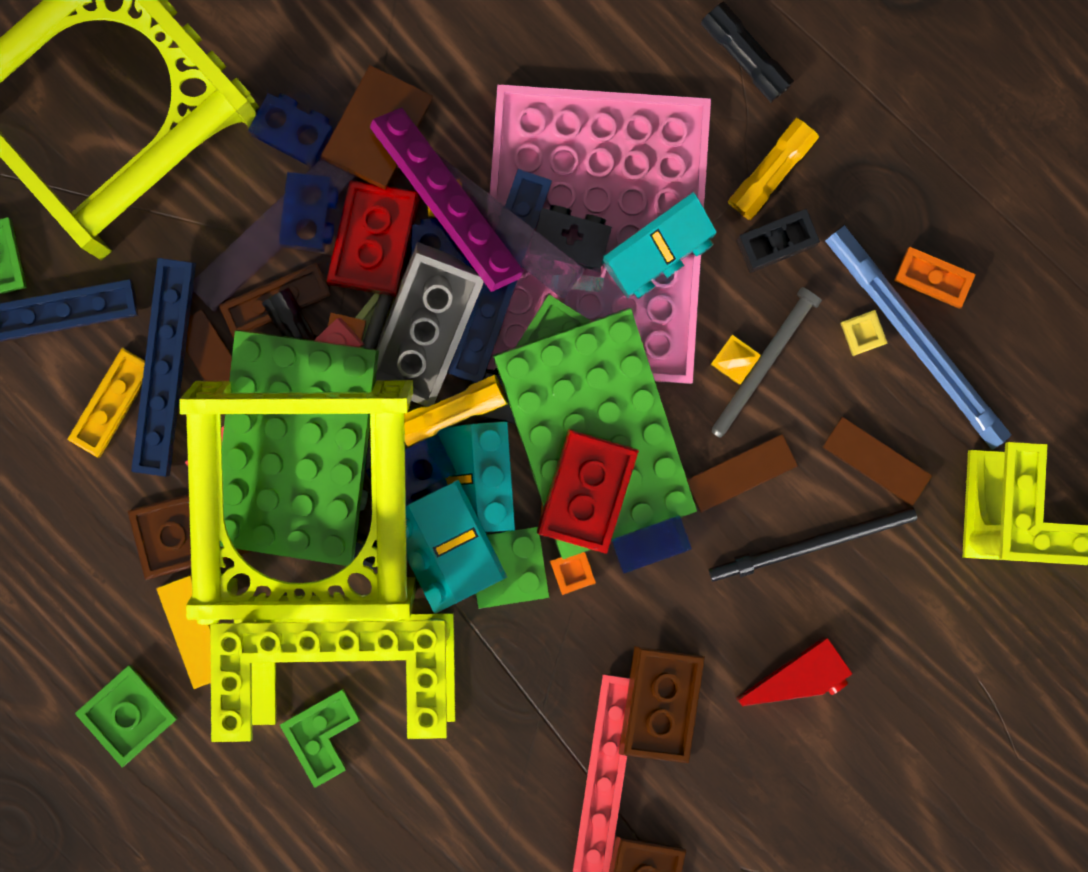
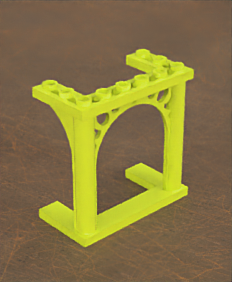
[0,0,261,261]
[179,380,416,625]
[962,442,1088,565]
[210,613,455,742]

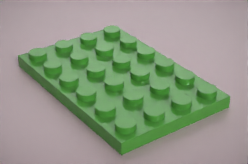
[493,308,697,559]
[220,330,379,566]

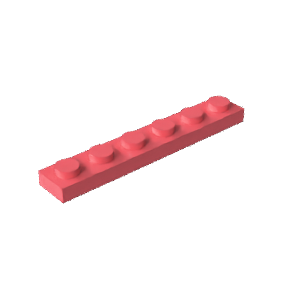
[573,674,630,872]

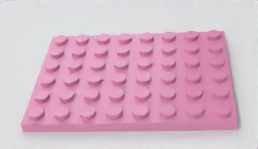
[487,85,711,384]

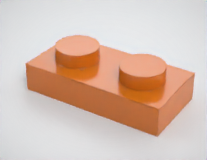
[894,247,976,309]

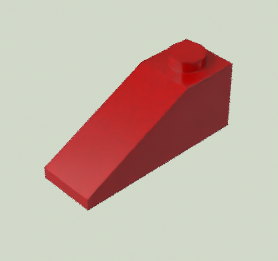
[736,637,852,706]

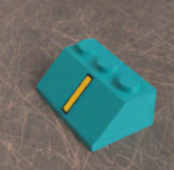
[602,192,717,299]
[437,422,515,532]
[406,480,507,614]

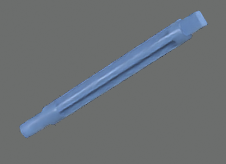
[825,225,1012,450]

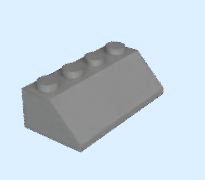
[375,242,484,407]

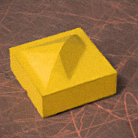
[711,335,761,385]

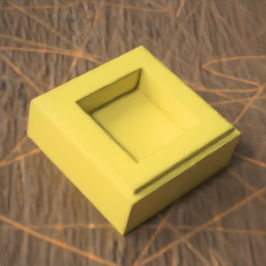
[841,310,887,356]

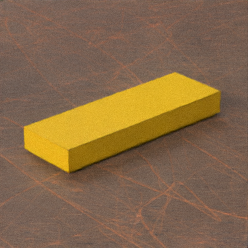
[67,348,145,458]
[156,576,211,689]

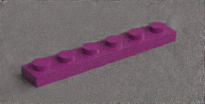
[370,107,524,292]

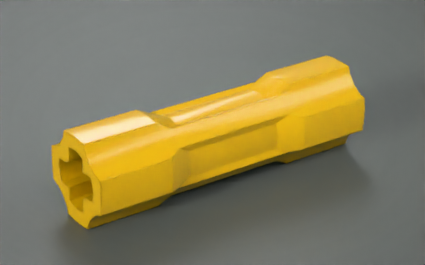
[728,118,819,221]
[404,375,508,447]

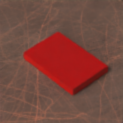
[326,180,420,297]
[537,429,639,554]

